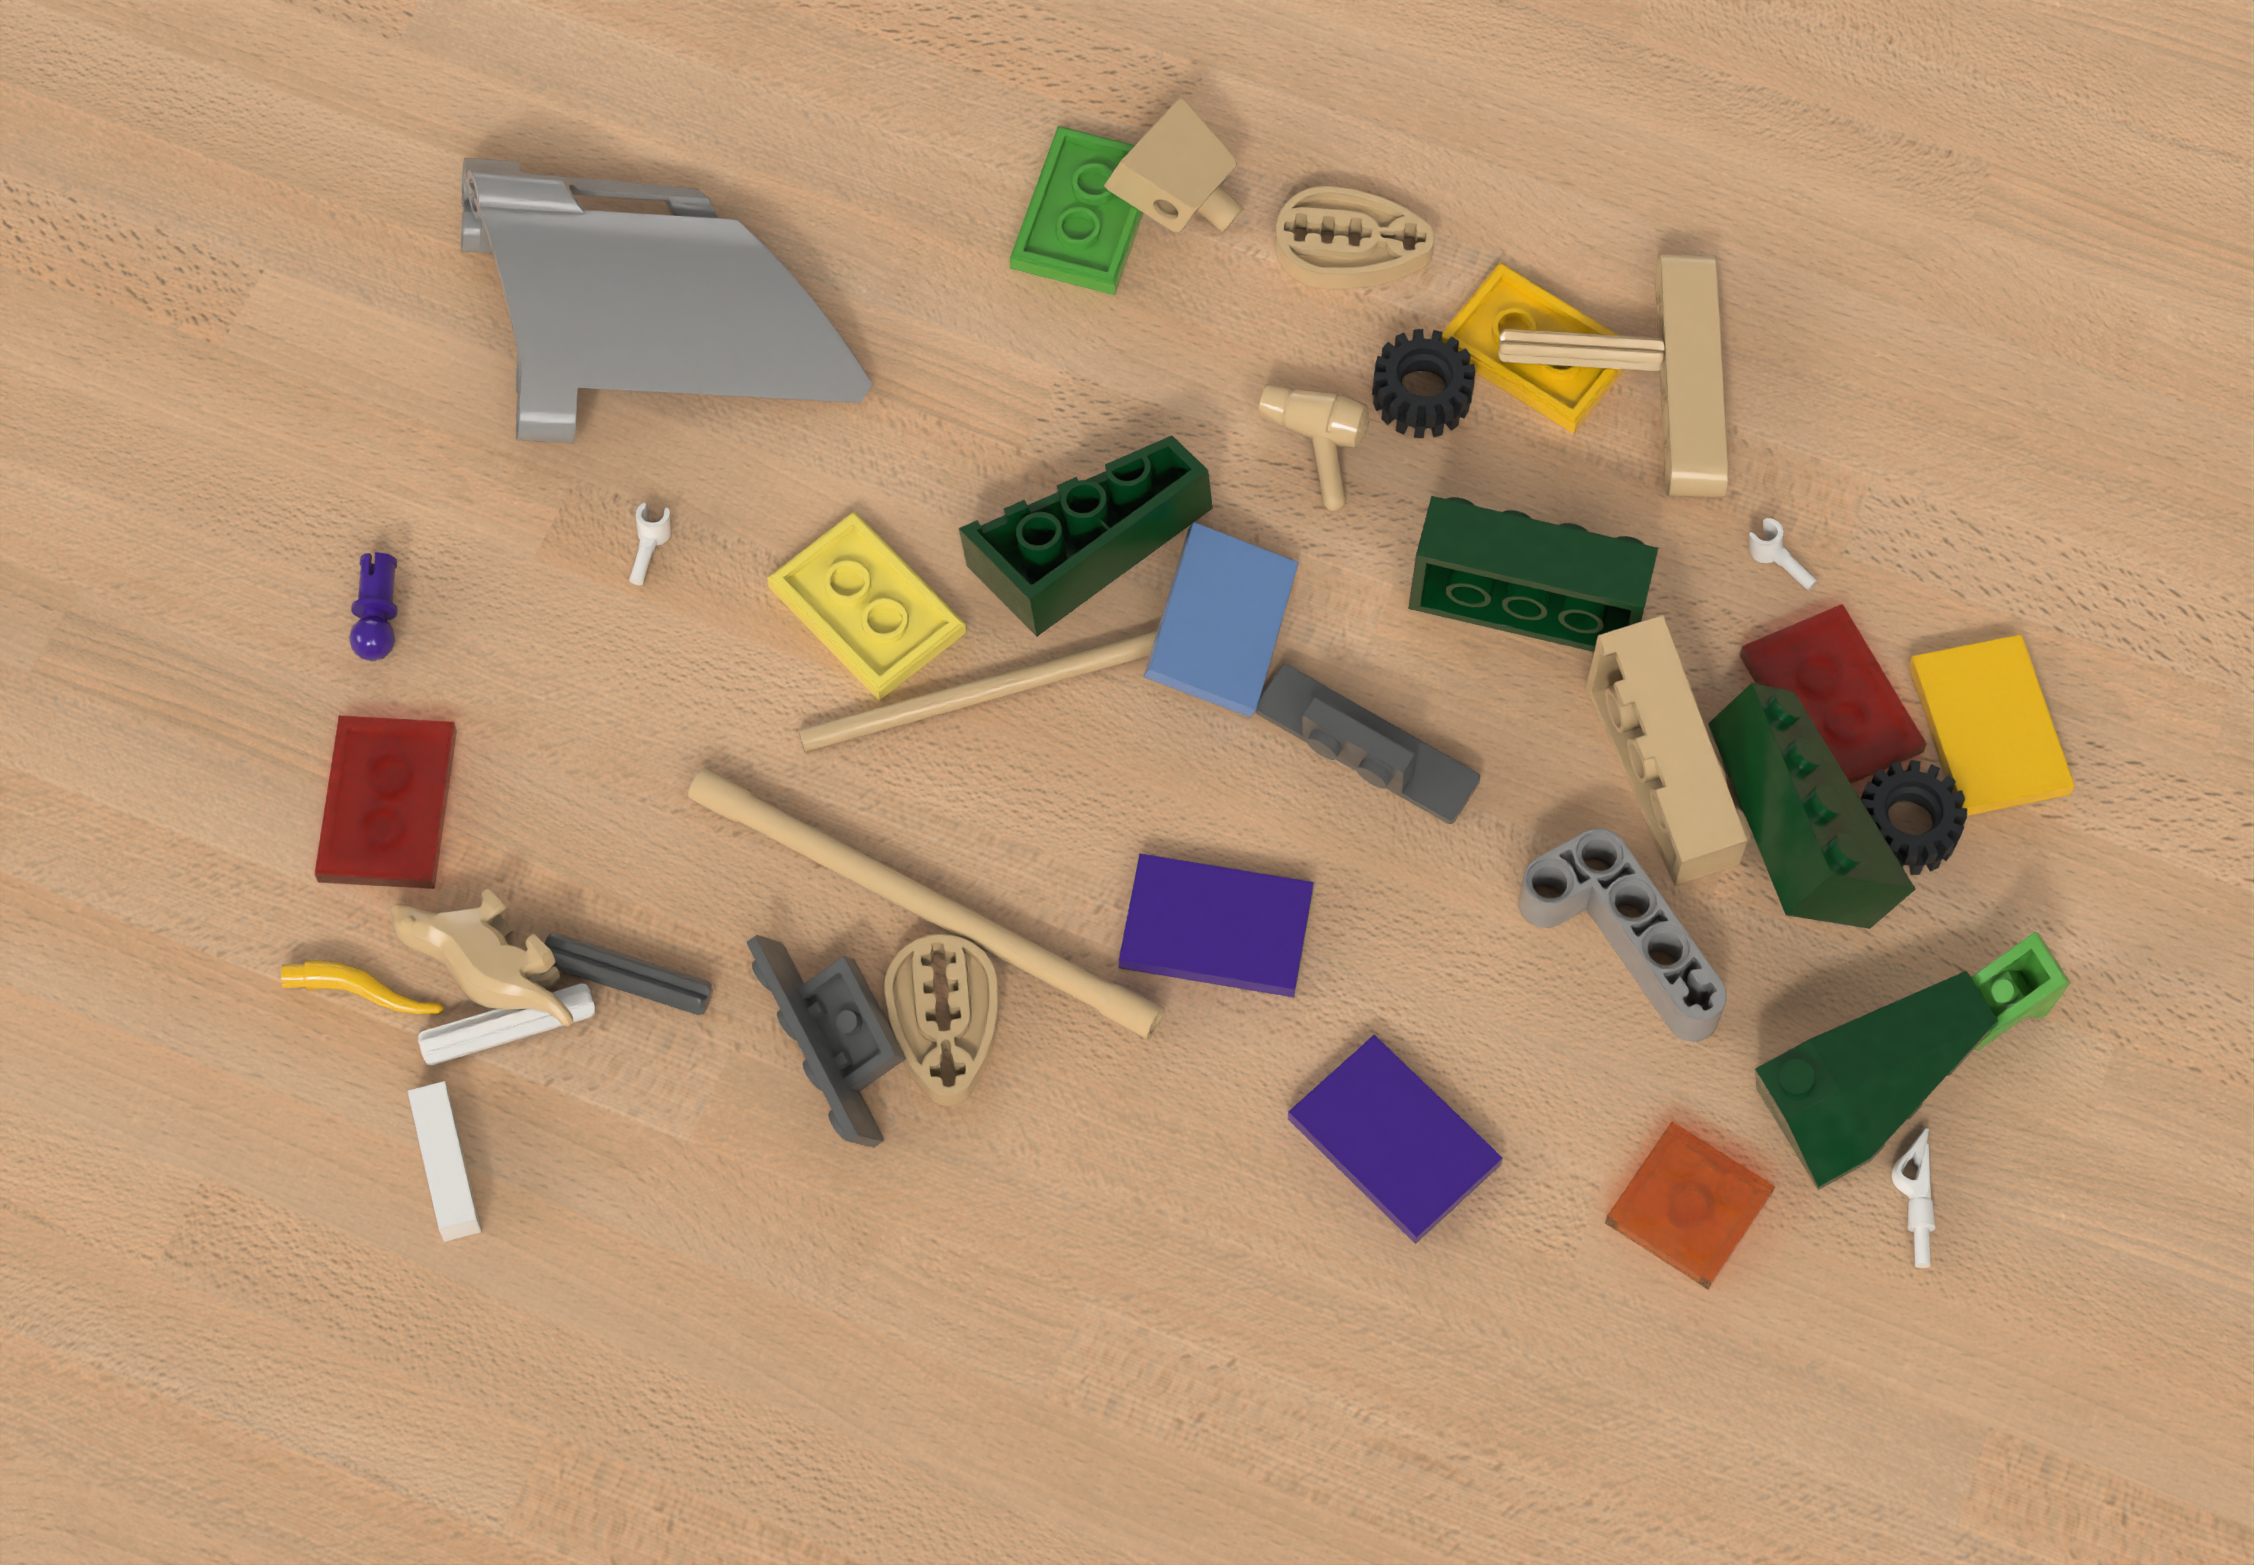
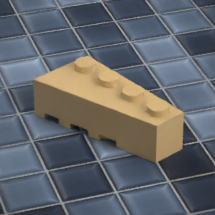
[1586,615,1750,886]

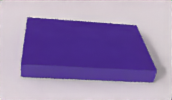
[1119,853,1314,998]
[1288,1035,1503,1244]

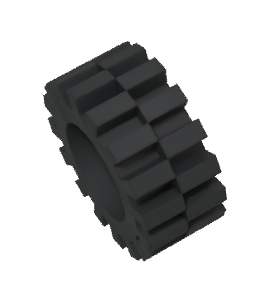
[1372,329,1475,438]
[1860,760,1967,875]

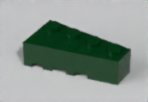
[959,435,1213,637]
[1708,683,1916,929]

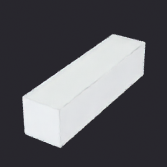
[408,1081,481,1242]

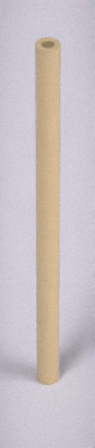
[798,630,1157,752]

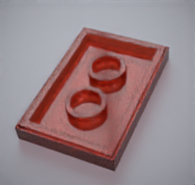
[1739,604,1927,784]
[314,715,457,889]

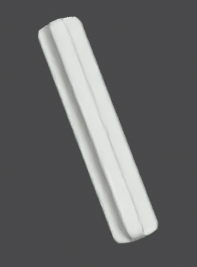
[418,983,595,1065]

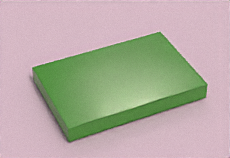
[1010,126,1144,295]

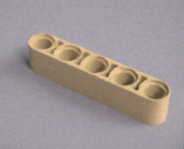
[1655,254,1728,497]

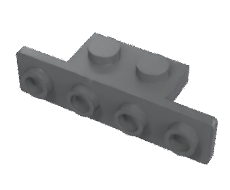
[1256,665,1480,824]
[747,935,907,1148]

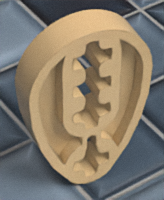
[1275,186,1435,289]
[884,934,998,1106]

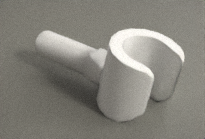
[629,503,671,586]
[1749,518,1817,591]

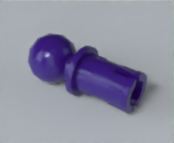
[349,552,398,661]

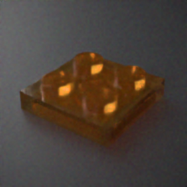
[1605,1121,1775,1290]

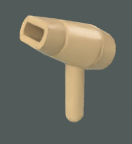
[1259,385,1369,511]

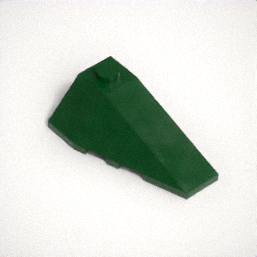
[1755,971,1998,1190]

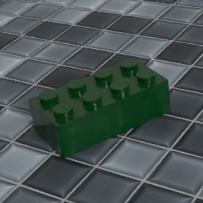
[1408,496,1659,652]

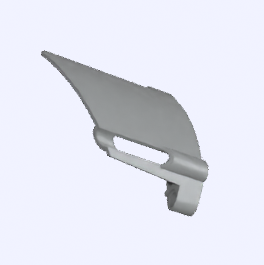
[461,158,873,443]

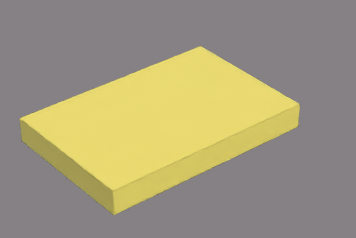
[767,512,966,701]

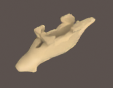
[390,889,573,1027]

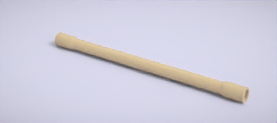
[688,768,1165,1039]

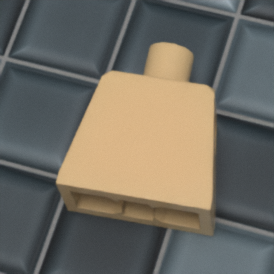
[1104,97,1244,233]

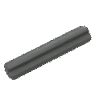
[544,933,713,1015]

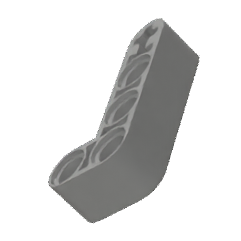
[1519,828,1726,1042]

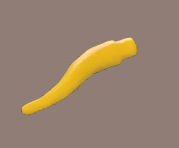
[281,960,444,1015]

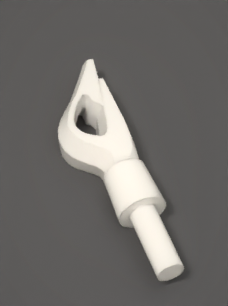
[1892,1128,1935,1268]

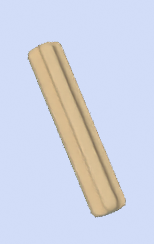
[1498,329,1665,371]

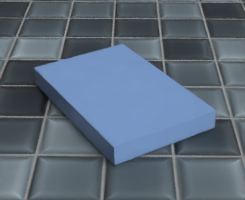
[1144,522,1299,717]

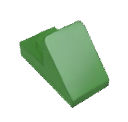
[1971,932,2071,1050]

